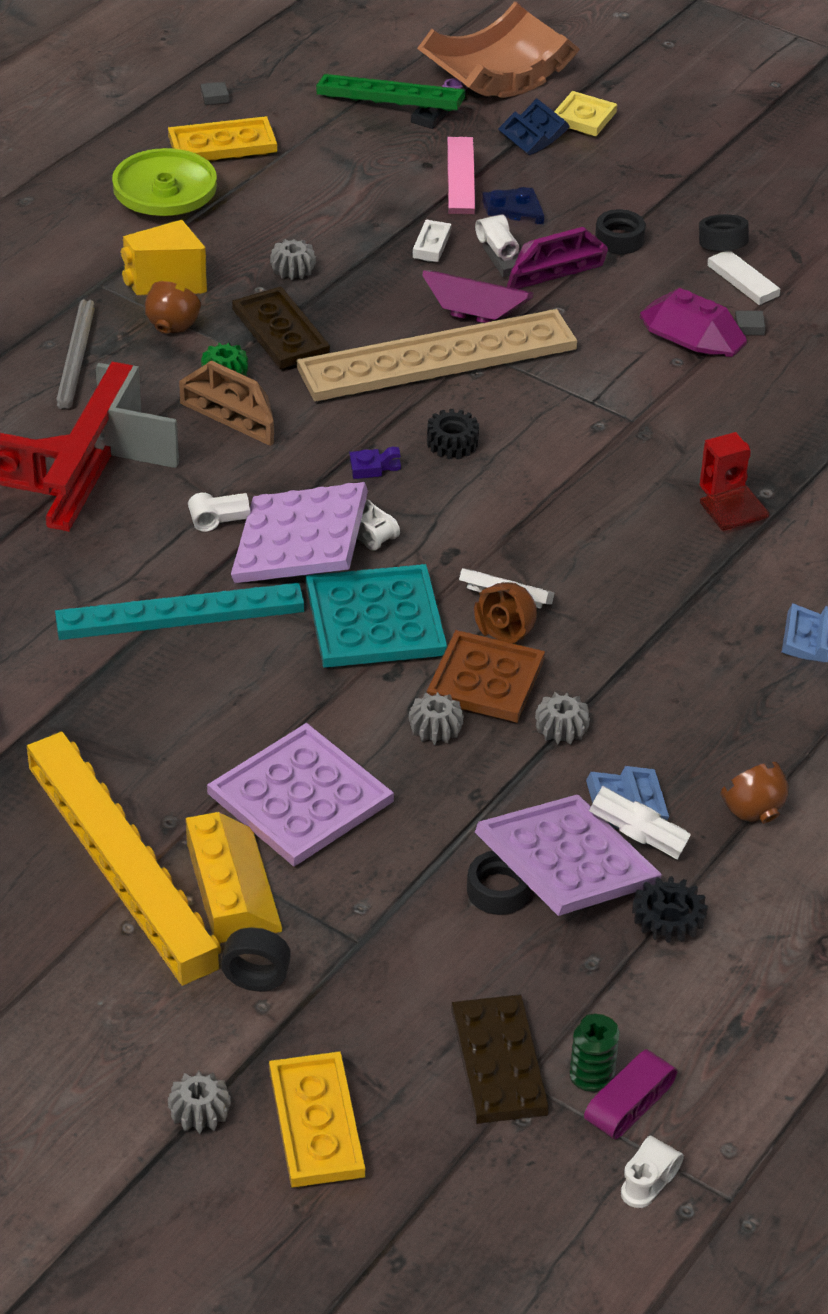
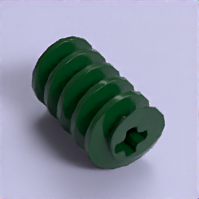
[569,1013,620,1091]

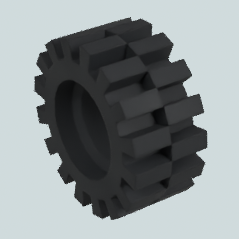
[427,409,479,459]

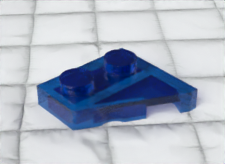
[482,187,544,224]

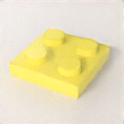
[554,91,617,136]

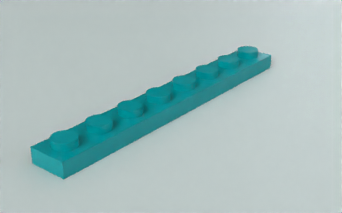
[55,583,304,640]

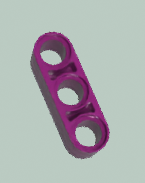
[584,1049,678,1140]

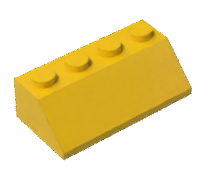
[186,812,282,943]

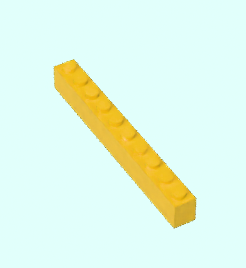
[27,732,221,986]

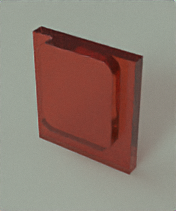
[700,485,769,531]

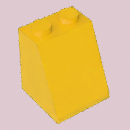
[121,220,207,295]

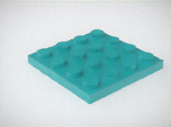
[306,564,447,668]

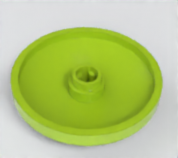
[112,148,217,216]

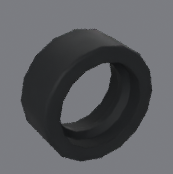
[595,209,646,254]
[699,214,749,251]
[467,851,531,915]
[221,927,291,992]

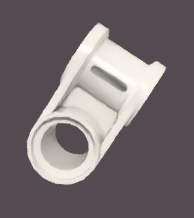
[357,499,400,551]
[621,1136,684,1208]

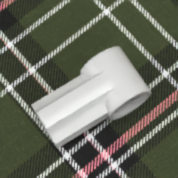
[475,214,519,261]
[188,493,250,532]

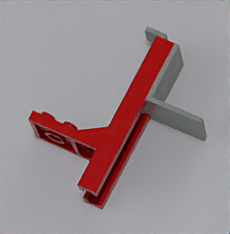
[0,361,179,532]

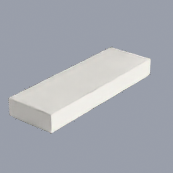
[707,251,780,305]

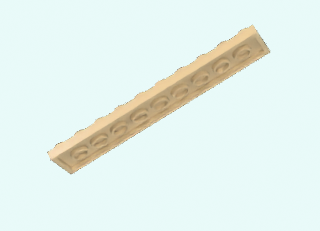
[297,309,577,402]

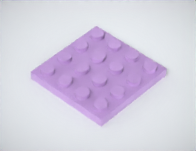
[231,482,368,583]
[207,723,394,867]
[475,794,662,916]

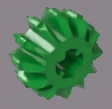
[201,342,248,376]

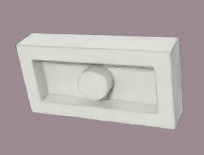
[413,220,451,262]

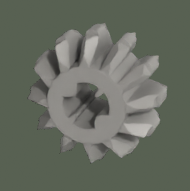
[270,239,316,280]
[409,692,464,745]
[535,692,590,745]
[168,1070,231,1134]

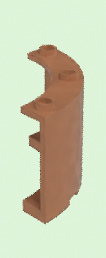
[417,1,580,98]

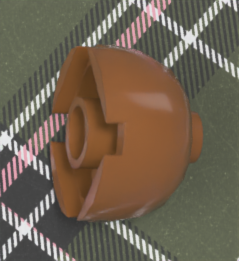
[145,281,201,334]
[474,582,537,643]
[720,762,789,824]

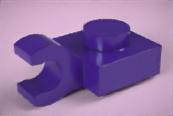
[349,447,401,479]

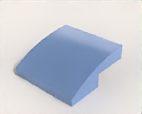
[782,603,828,662]
[586,766,669,829]

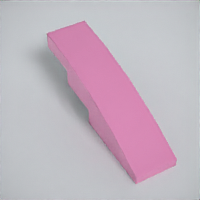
[447,137,475,214]

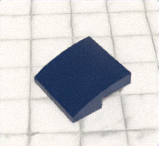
[498,98,570,155]

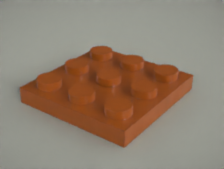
[427,630,545,723]

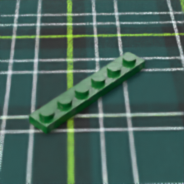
[316,74,465,111]

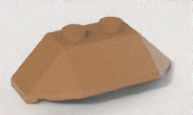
[179,361,274,446]

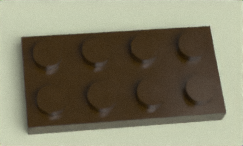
[232,286,330,369]
[451,994,549,1124]

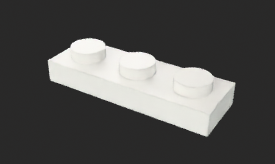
[459,568,555,608]

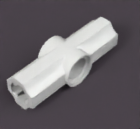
[589,786,691,859]

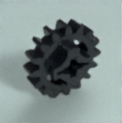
[632,876,708,943]

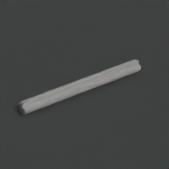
[56,299,95,409]

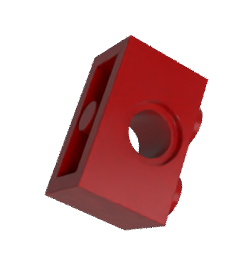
[700,432,751,503]

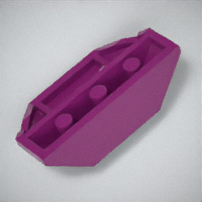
[507,227,608,289]
[423,270,534,323]
[640,288,747,357]

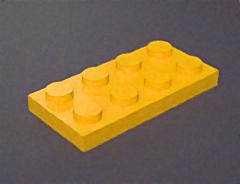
[168,116,277,161]
[269,1051,365,1188]

